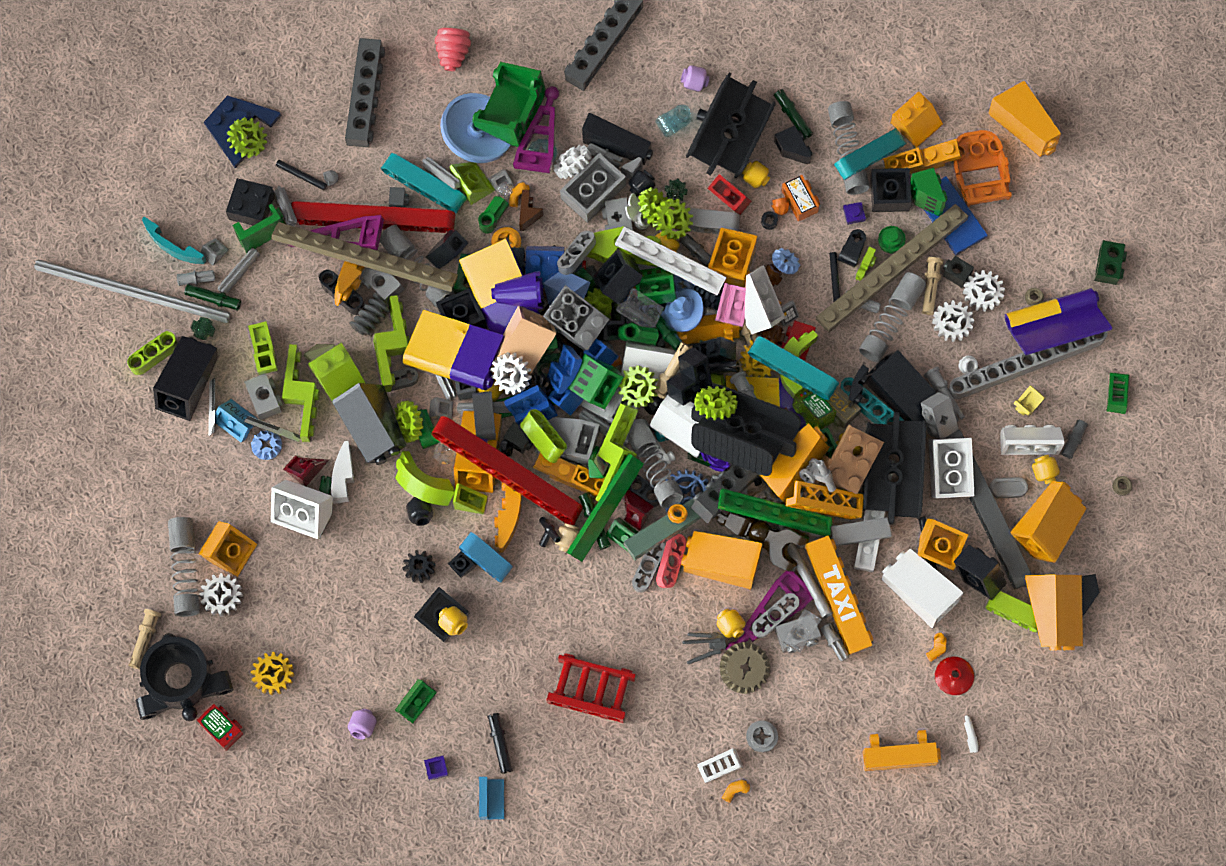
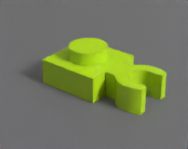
[855,247,877,281]

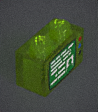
[792,389,837,430]

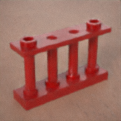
[547,653,636,723]

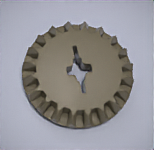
[720,642,771,694]

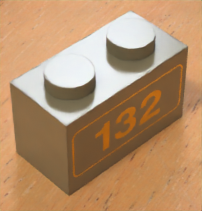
[826,386,861,429]

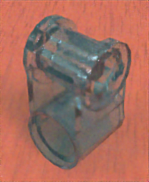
[655,105,691,137]

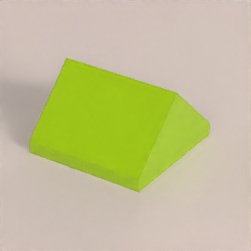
[450,162,495,205]

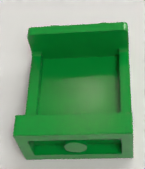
[232,204,286,253]

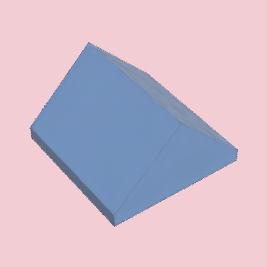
[543,272,590,305]

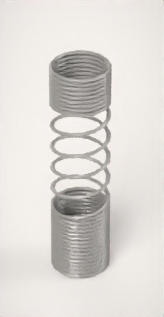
[828,101,870,195]
[380,225,455,308]
[859,272,926,362]
[627,419,684,508]
[168,517,200,617]

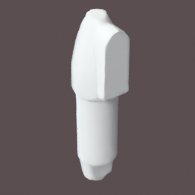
[964,715,979,753]

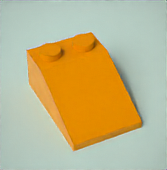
[708,227,758,280]

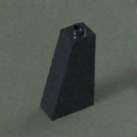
[582,113,654,165]

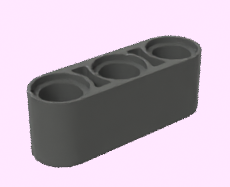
[472,391,496,441]

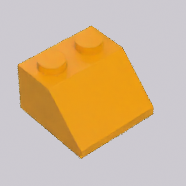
[891,92,943,148]
[918,519,968,571]
[199,521,257,577]

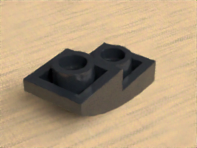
[848,365,869,408]
[448,551,478,578]

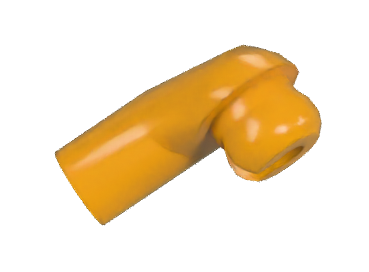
[509,182,530,207]
[926,633,947,662]
[722,780,750,803]

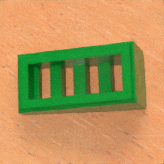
[1106,372,1129,414]

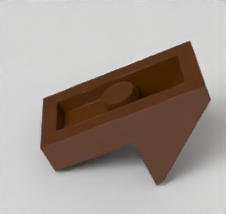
[519,190,544,231]

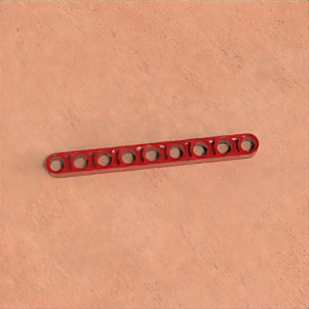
[291,201,456,233]
[431,416,583,525]

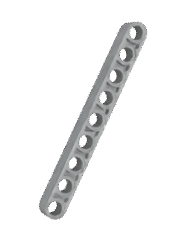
[949,331,1108,399]

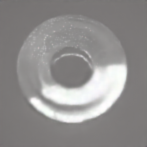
[496,181,513,199]

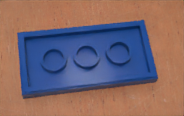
[923,176,988,256]

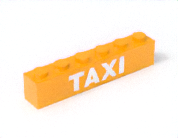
[805,535,874,655]

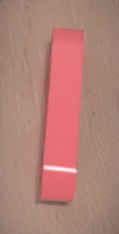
[656,534,686,588]

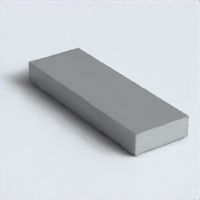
[831,517,892,546]

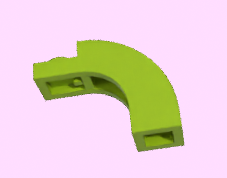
[248,321,278,375]
[780,330,818,399]
[395,451,455,506]

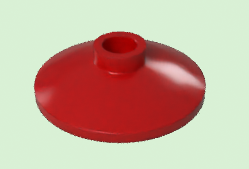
[935,656,974,695]

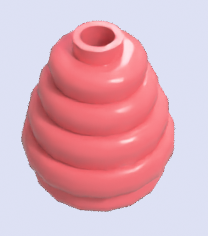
[435,28,471,71]

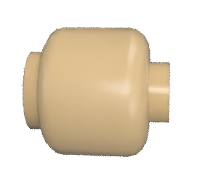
[555,523,580,552]

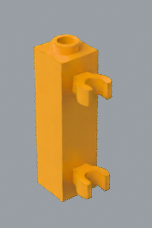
[676,314,742,344]
[863,730,941,771]

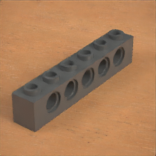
[564,0,643,91]
[345,38,385,148]
[691,464,760,524]

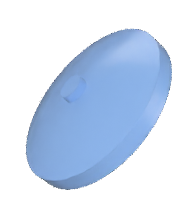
[441,93,510,163]

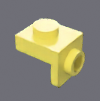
[1014,385,1046,416]

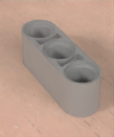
[688,208,740,234]

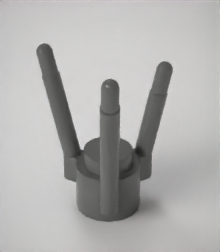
[682,632,726,664]

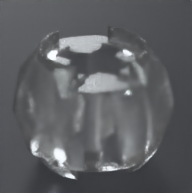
[434,442,456,464]

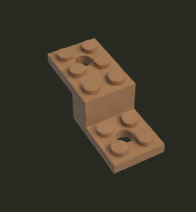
[802,425,884,522]

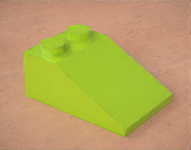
[308,343,365,405]

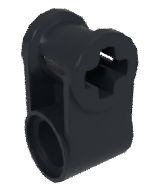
[837,229,866,268]

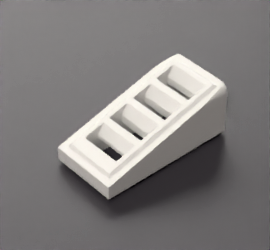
[698,748,743,783]

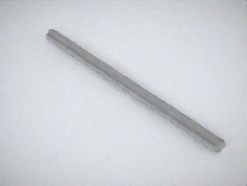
[34,259,231,323]

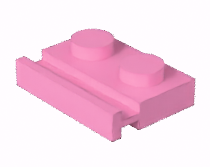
[715,283,746,327]

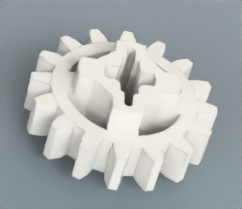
[553,145,592,179]
[963,270,1005,312]
[932,300,974,342]
[490,352,532,395]
[199,573,243,616]

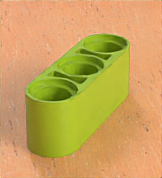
[127,331,178,375]
[520,409,567,463]
[985,591,1038,632]

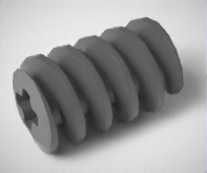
[349,294,390,335]

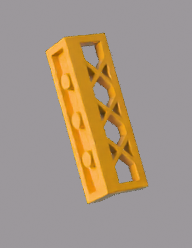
[786,481,863,520]

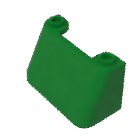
[472,61,546,147]

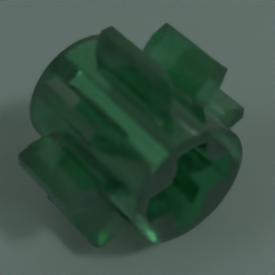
[664,178,688,201]
[191,317,215,340]

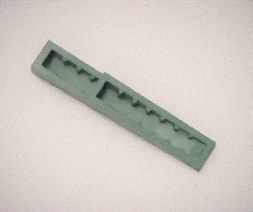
[624,490,716,561]

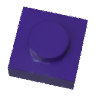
[843,202,866,225]
[424,755,448,781]

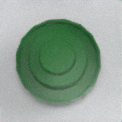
[878,226,906,254]

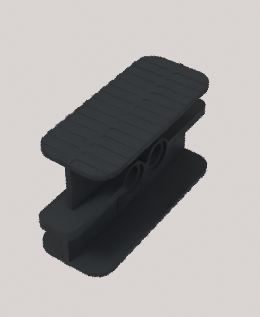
[686,72,776,178]
[691,384,801,476]
[862,412,927,525]

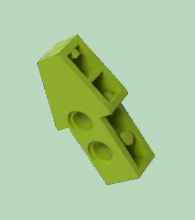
[586,226,662,267]

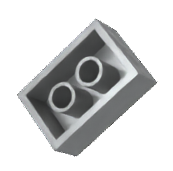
[560,153,626,223]

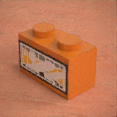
[781,175,820,222]

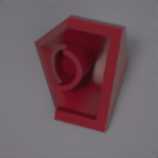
[283,455,330,487]
[624,489,654,531]

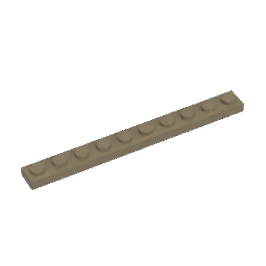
[816,204,968,332]
[272,222,458,292]

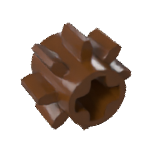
[764,264,783,287]
[761,325,785,345]

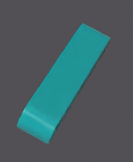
[834,128,907,180]
[381,153,467,214]
[748,336,839,400]
[840,377,904,424]

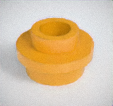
[668,504,688,523]

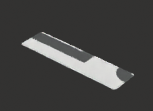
[209,378,215,436]
[244,416,301,442]

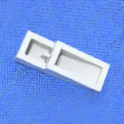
[331,441,354,504]

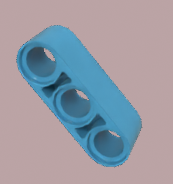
[459,532,513,583]

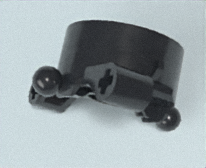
[135,633,234,721]

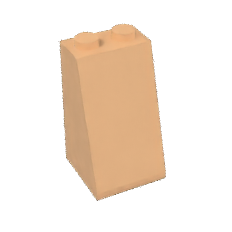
[490,306,556,376]

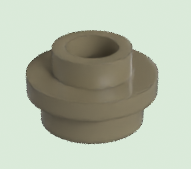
[1025,288,1044,306]
[1112,476,1132,496]

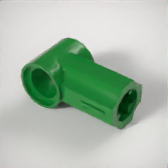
[478,196,509,234]
[618,323,659,346]
[418,409,441,449]

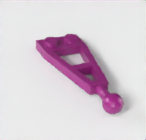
[513,86,559,173]
[287,215,384,250]
[725,571,814,651]

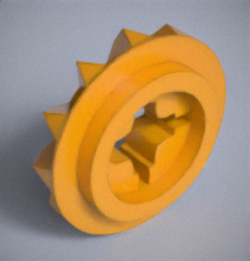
[491,227,521,248]

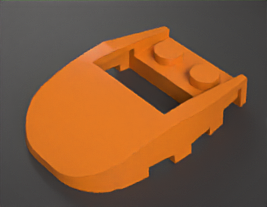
[954,130,1012,207]

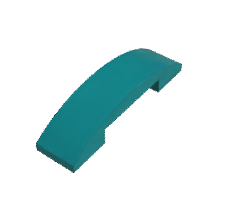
[142,217,206,264]

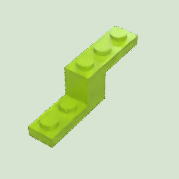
[373,295,410,392]
[282,344,319,442]
[596,403,638,501]

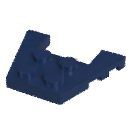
[204,95,281,168]

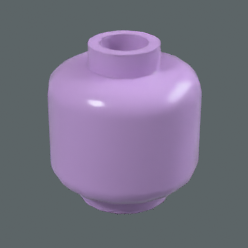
[681,65,709,92]
[348,709,377,740]

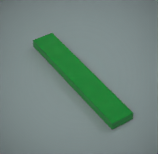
[566,454,644,562]
[718,488,832,536]

